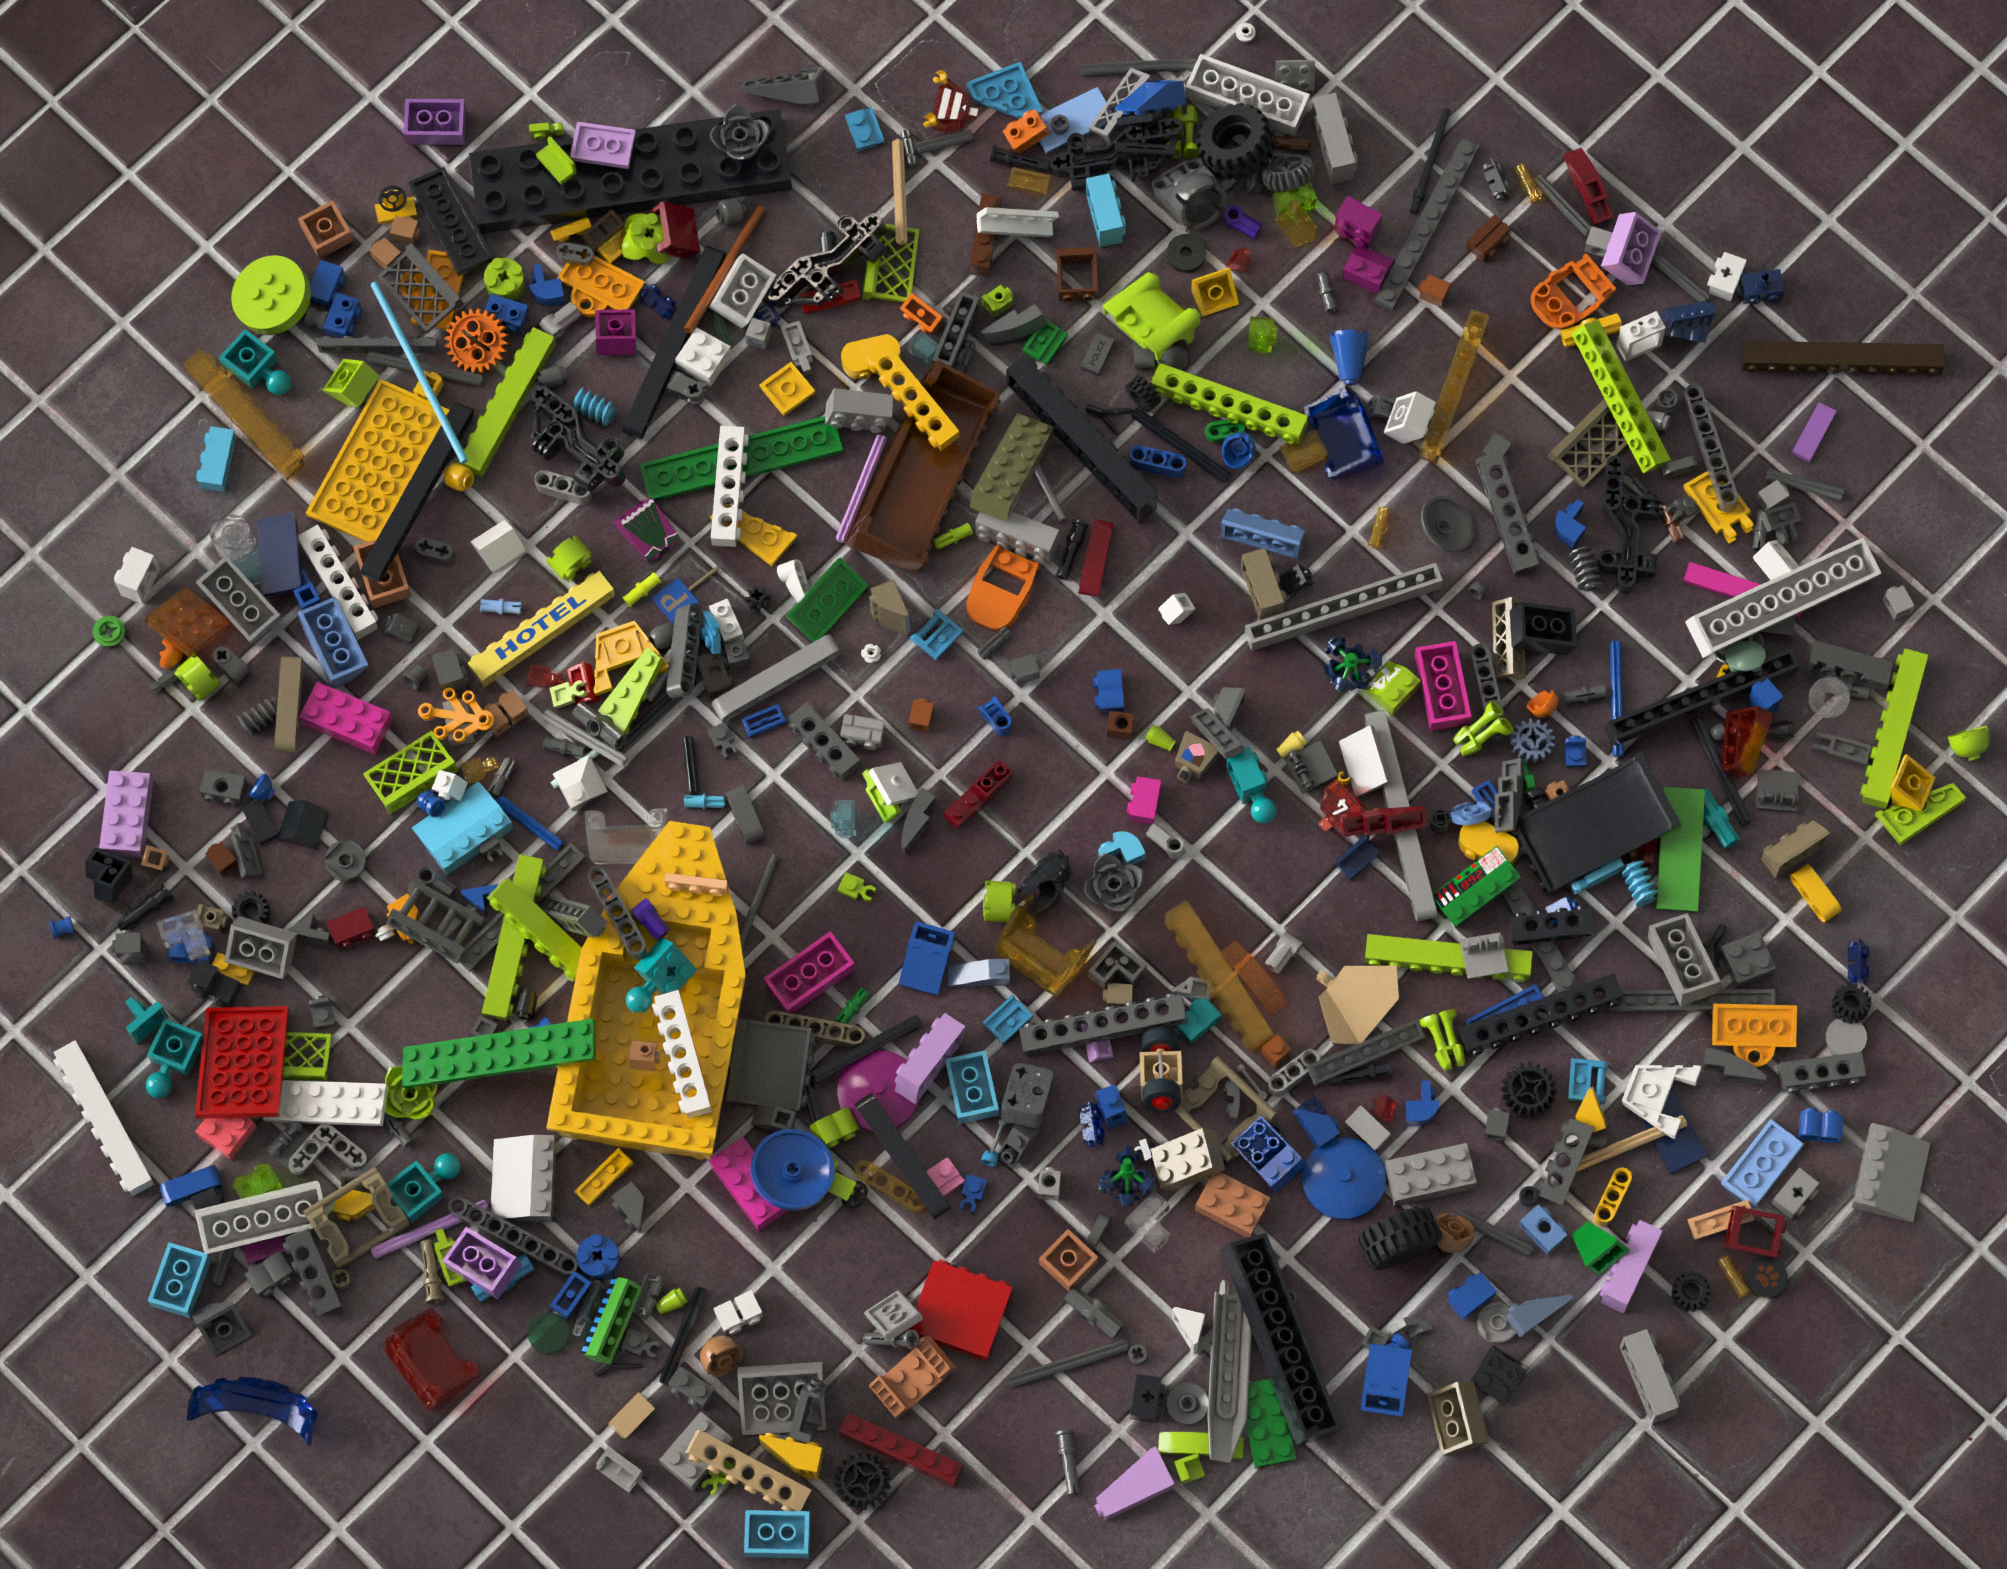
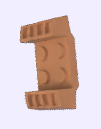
[869,1335,956,1420]

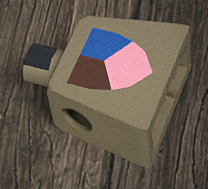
[1175,731,1220,783]

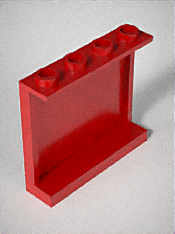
[908,1259,1013,1362]

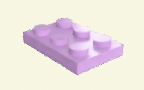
[570,122,636,169]

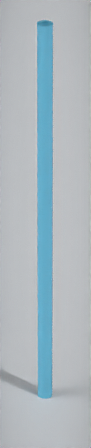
[371,281,468,464]

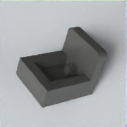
[383,613,418,643]

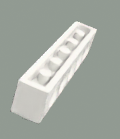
[711,426,749,547]
[299,525,379,640]
[652,990,712,1119]

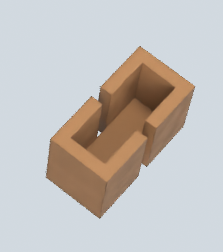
[482,690,529,737]

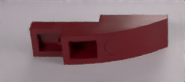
[1563,148,1614,225]
[943,759,1014,829]

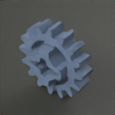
[1510,719,1555,763]

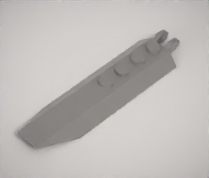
[1208,1280,1252,1463]

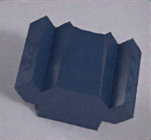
[1660,301,1716,343]

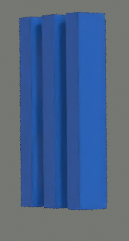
[741,704,786,739]
[1471,779,1498,824]

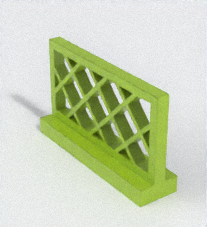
[862,224,919,303]
[363,730,459,815]
[283,1032,332,1082]

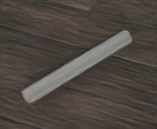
[542,710,628,766]

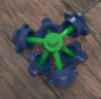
[1323,637,1382,692]
[1097,1145,1157,1206]

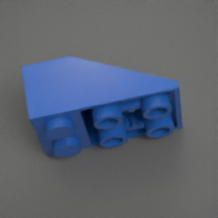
[1115,80,1186,115]
[898,921,956,996]
[1231,1116,1307,1193]
[1361,1343,1412,1417]

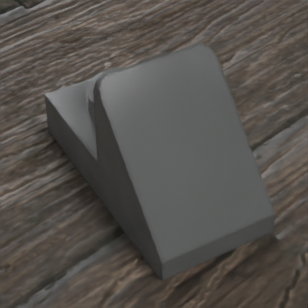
[288,914,332,946]

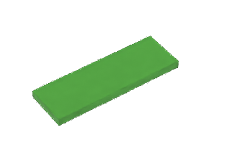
[1656,787,1705,912]

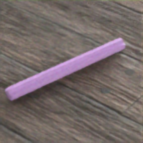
[836,435,887,543]
[371,1200,489,1259]

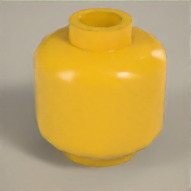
[444,462,474,491]

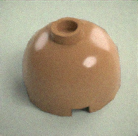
[1436,1213,1475,1253]
[700,1336,743,1378]

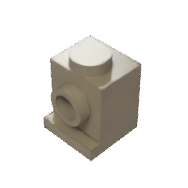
[194,904,228,934]

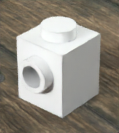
[1158,593,1195,625]
[432,770,468,801]

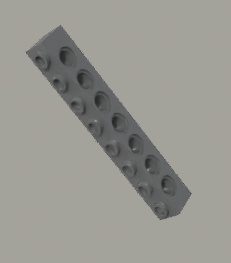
[1019,993,1188,1057]

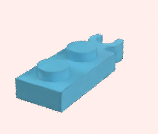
[1571,858,1624,895]

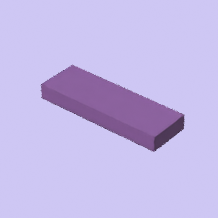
[1792,402,1837,463]

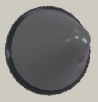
[1156,343,1190,371]

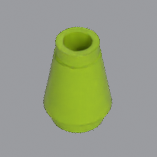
[1145,725,1176,751]
[655,1288,688,1315]

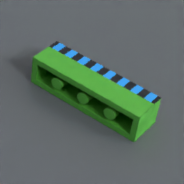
[581,1277,643,1364]

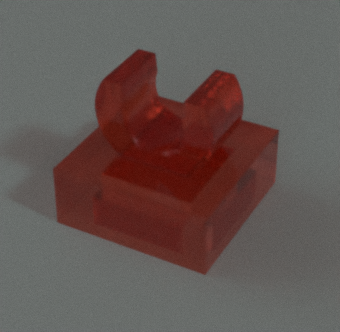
[1226,247,1253,272]
[1369,1094,1396,1121]

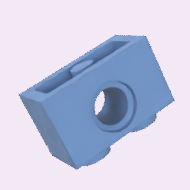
[1519,1205,1567,1256]

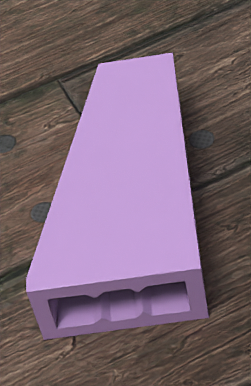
[1094,1446,1174,1521]

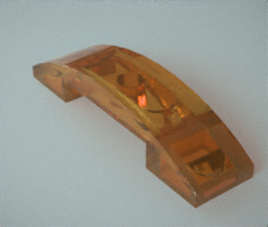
[1219,940,1288,1015]

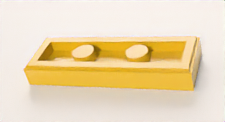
[574,1148,634,1207]

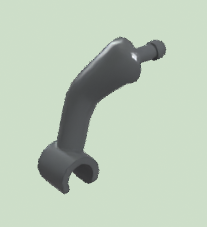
[1563,1135,1609,1157]

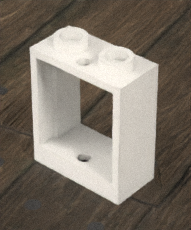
[1617,311,1665,362]

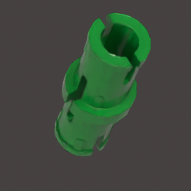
[835,988,871,1024]

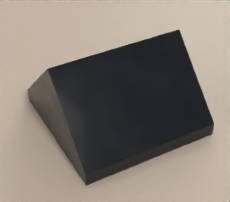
[277,800,329,850]

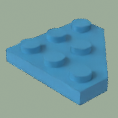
[966,62,1043,119]

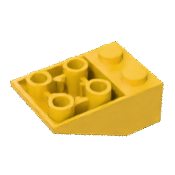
[759,1433,824,1480]

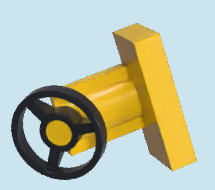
[375,185,418,225]

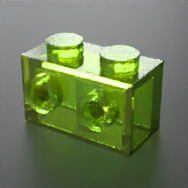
[1273,182,1317,220]
[1248,316,1278,353]
[232,1162,283,1199]

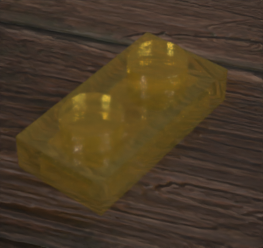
[1008,167,1051,196]

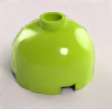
[1948,726,1990,761]

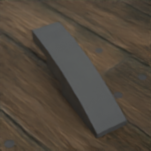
[1495,758,1524,833]

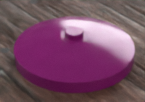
[837,1050,920,1132]

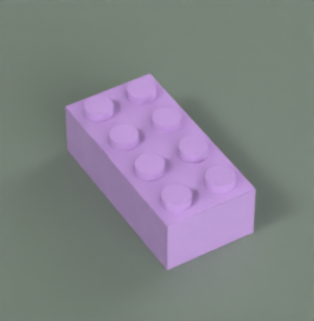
[99,771,154,858]
[894,1013,965,1104]
[1600,1220,1662,1314]

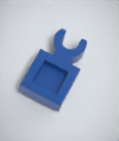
[960,1174,988,1214]

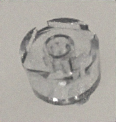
[210,515,255,562]
[1809,676,1851,718]

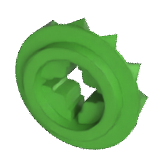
[93,616,125,648]

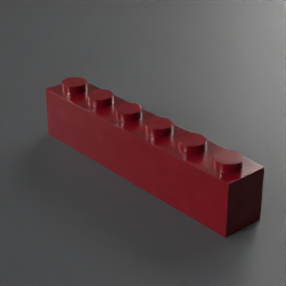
[838,1412,963,1488]

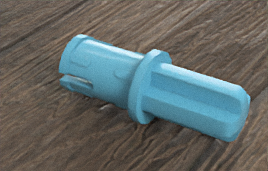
[684,794,725,810]

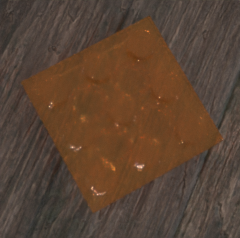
[144,587,230,657]

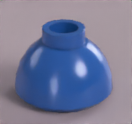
[248,774,275,801]

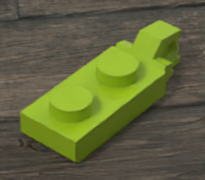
[862,768,902,823]
[434,1228,467,1288]

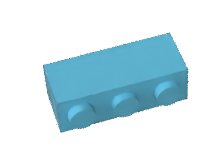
[196,426,237,492]

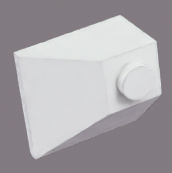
[553,756,608,810]

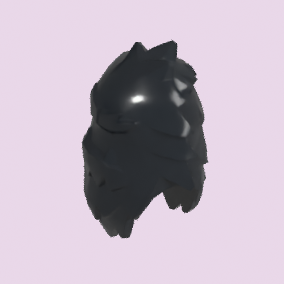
[1018,849,1071,914]

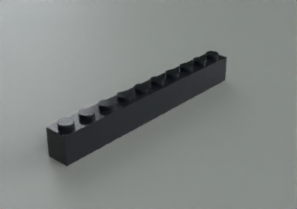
[1604,648,1800,747]

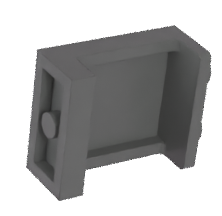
[789,1378,828,1443]

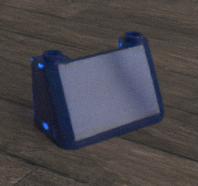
[1303,387,1384,480]

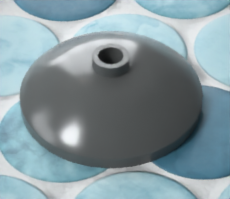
[1421,495,1474,552]

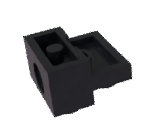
[1470,1345,1529,1405]

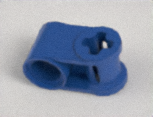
[977,696,1012,736]

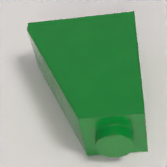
[1572,1221,1630,1276]

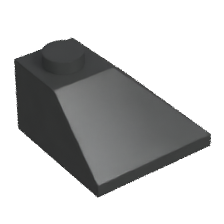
[1212,687,1246,732]
[191,1302,252,1356]

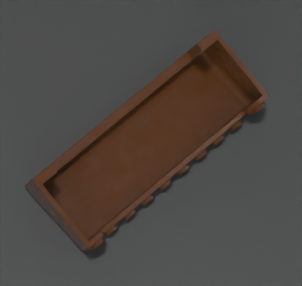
[845,360,1001,573]

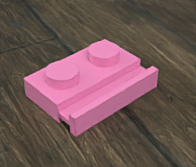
[926,1157,965,1197]

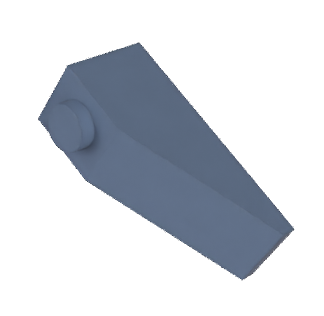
[948,959,1010,987]
[1505,1295,1573,1337]

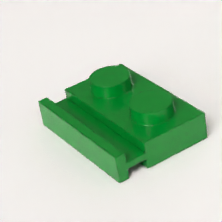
[1022,319,1068,367]

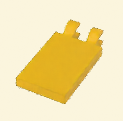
[1683,465,1754,544]

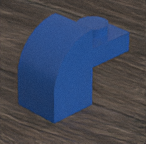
[529,264,566,307]
[1554,499,1586,549]
[293,570,321,610]
[1405,1080,1439,1126]

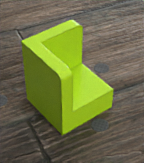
[1174,1453,1205,1485]

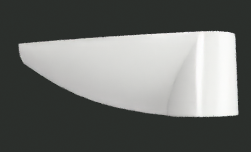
[777,559,810,603]

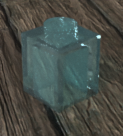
[908,331,938,367]

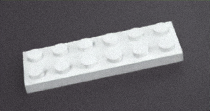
[263,1080,388,1126]

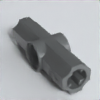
[572,702,627,750]
[1064,1285,1124,1339]

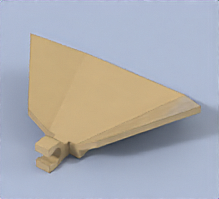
[1316,966,1399,1046]

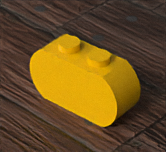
[841,334,901,379]
[1459,821,1519,865]

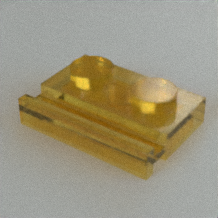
[1279,430,1329,474]

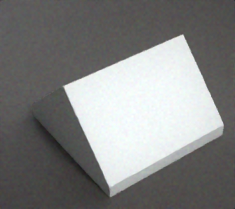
[471,520,526,573]
[1172,1307,1205,1354]

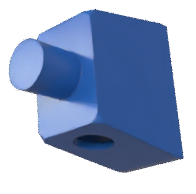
[1094,1084,1128,1131]

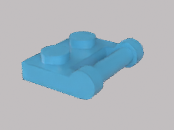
[909,609,964,661]
[1568,1058,1608,1105]

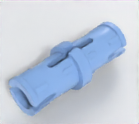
[480,599,522,615]

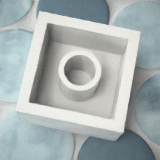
[675,327,732,387]
[1384,391,1436,444]
[114,547,160,604]

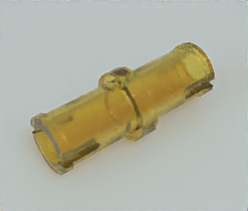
[1514,163,1542,204]
[1368,507,1391,549]
[1717,1255,1751,1298]

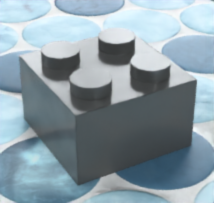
[1719,931,1776,989]

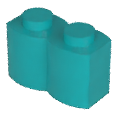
[1174,997,1222,1045]

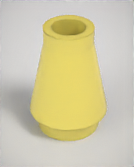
[1276,731,1307,759]

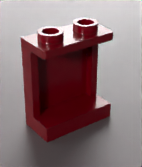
[652,201,701,260]

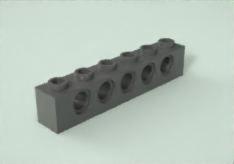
[1475,451,1541,575]
[540,895,608,938]

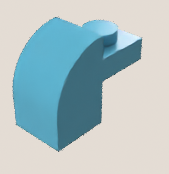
[1098,831,1146,865]

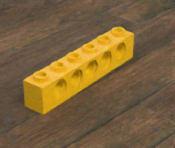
[866,341,960,451]

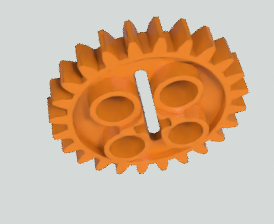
[444,308,509,373]

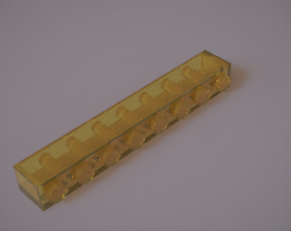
[1418,309,1490,464]
[183,349,305,480]
[1164,900,1275,1053]

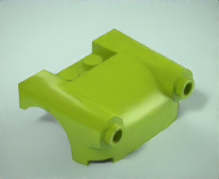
[1102,272,1201,361]

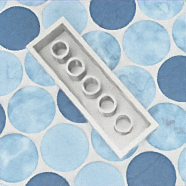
[1185,54,1310,137]
[194,1181,327,1254]

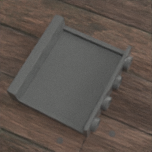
[726,1018,817,1111]

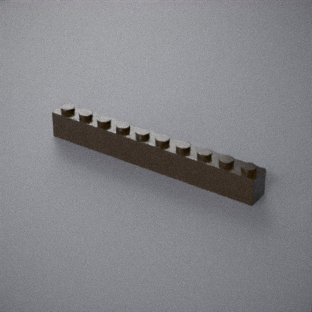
[1742,341,1945,376]

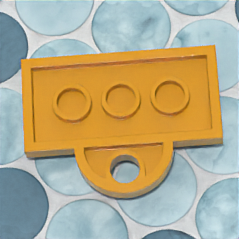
[400,250,464,330]
[557,253,646,317]
[1712,1004,1797,1067]

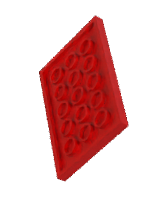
[195,1006,289,1119]

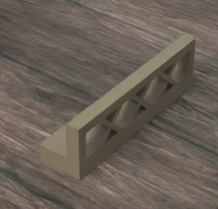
[1492,597,1526,680]

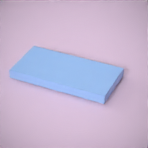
[1039,87,1112,155]
[1721,1119,1804,1209]

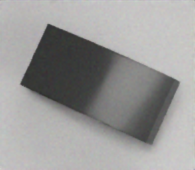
[1224,1080,1240,1124]

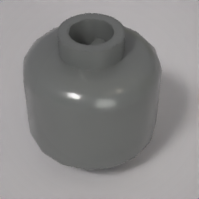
[715,197,746,225]

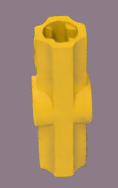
[1560,313,1622,348]

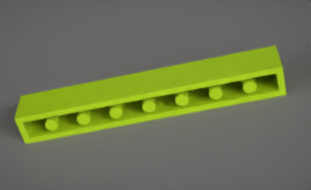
[458,327,556,477]
[1860,648,1928,809]
[482,854,547,1021]
[1364,934,1532,982]

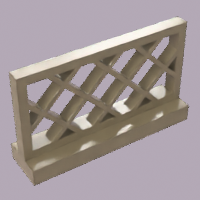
[1547,399,1628,488]

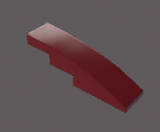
[1078,519,1114,597]
[1340,806,1427,837]

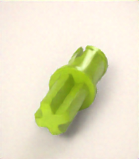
[933,523,973,549]

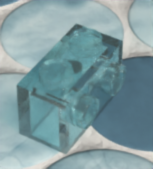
[831,800,857,838]

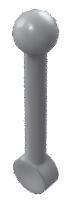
[1237,1064,1267,1100]

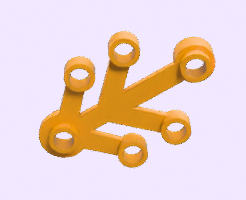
[418,688,494,743]

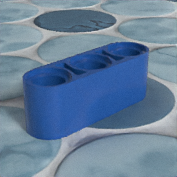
[1129,445,1186,478]
[159,1165,223,1207]

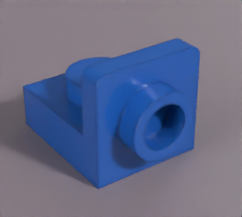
[1564,735,1587,768]

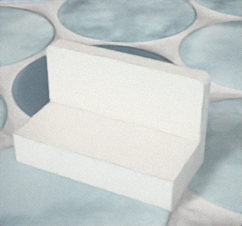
[1753,540,1799,580]

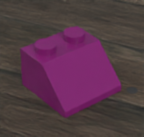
[1343,245,1395,294]
[595,309,636,355]

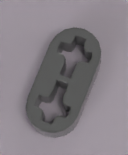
[556,243,594,266]
[1661,456,1700,478]
[415,538,454,563]
[1085,1212,1111,1252]

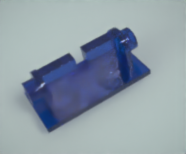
[639,283,677,319]
[1847,939,1870,985]
[1079,1102,1105,1147]

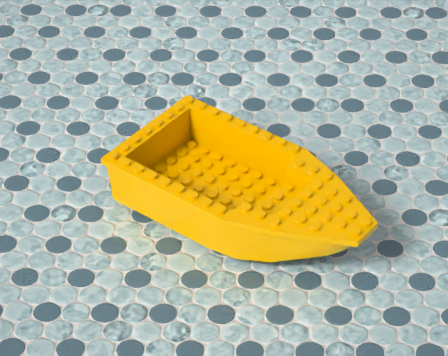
[546,821,746,1160]

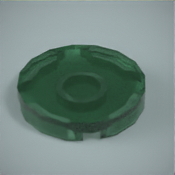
[527,1312,569,1355]

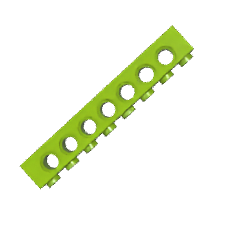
[1571,320,1671,474]
[1151,363,1308,444]

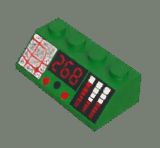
[1432,846,1522,928]

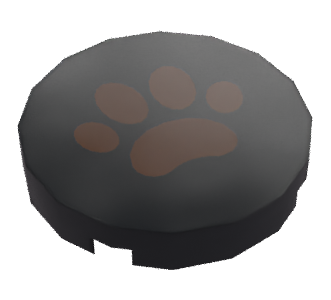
[1745,1257,1788,1299]

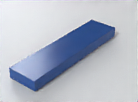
[1464,984,1544,1038]

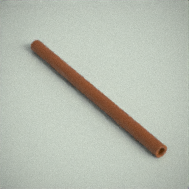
[684,205,766,334]

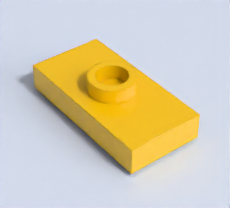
[596,227,626,264]

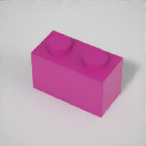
[1127,776,1161,825]

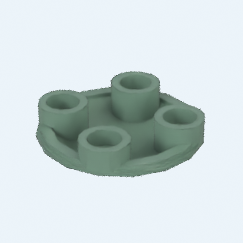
[1725,640,1766,672]

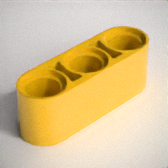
[1790,864,1842,923]
[1594,1168,1632,1227]

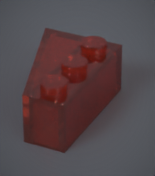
[1722,706,1774,777]

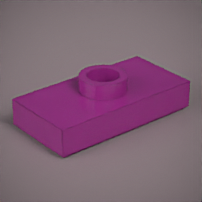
[242,1235,286,1265]

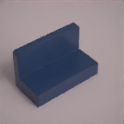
[1336,835,1381,881]

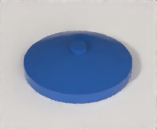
[750,1129,834,1211]
[1302,1137,1386,1220]

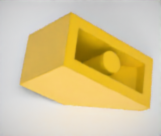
[1575,1087,1607,1133]
[333,1187,375,1222]

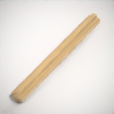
[892,139,908,245]
[1570,1115,1687,1172]

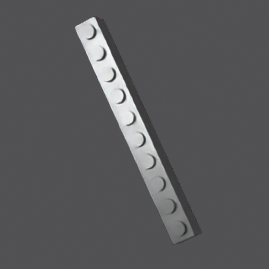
[1245,563,1443,651]

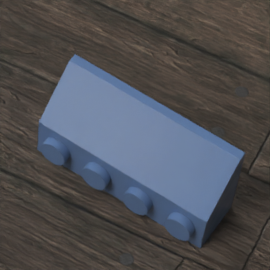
[1221,509,1305,559]
[298,597,368,688]

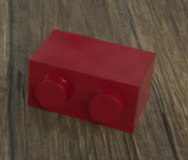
[327,907,376,949]

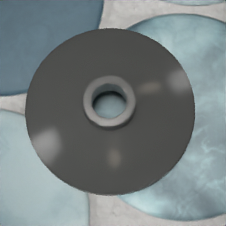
[1167,1382,1208,1425]

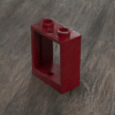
[1724,1206,1787,1258]

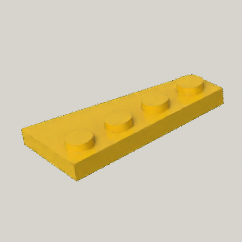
[710,504,798,566]

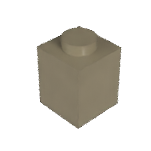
[1103,983,1133,1008]

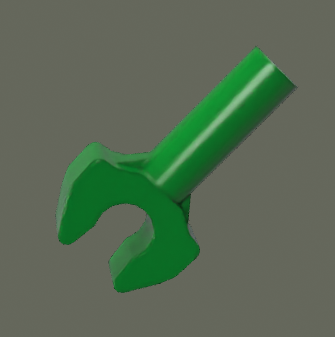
[1521,757,1535,794]

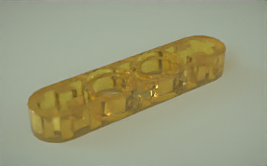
[855,1160,925,1213]

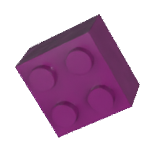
[1334,196,1382,248]

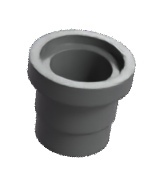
[402,665,428,690]

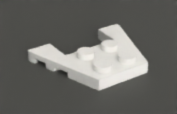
[1622,1065,1701,1139]

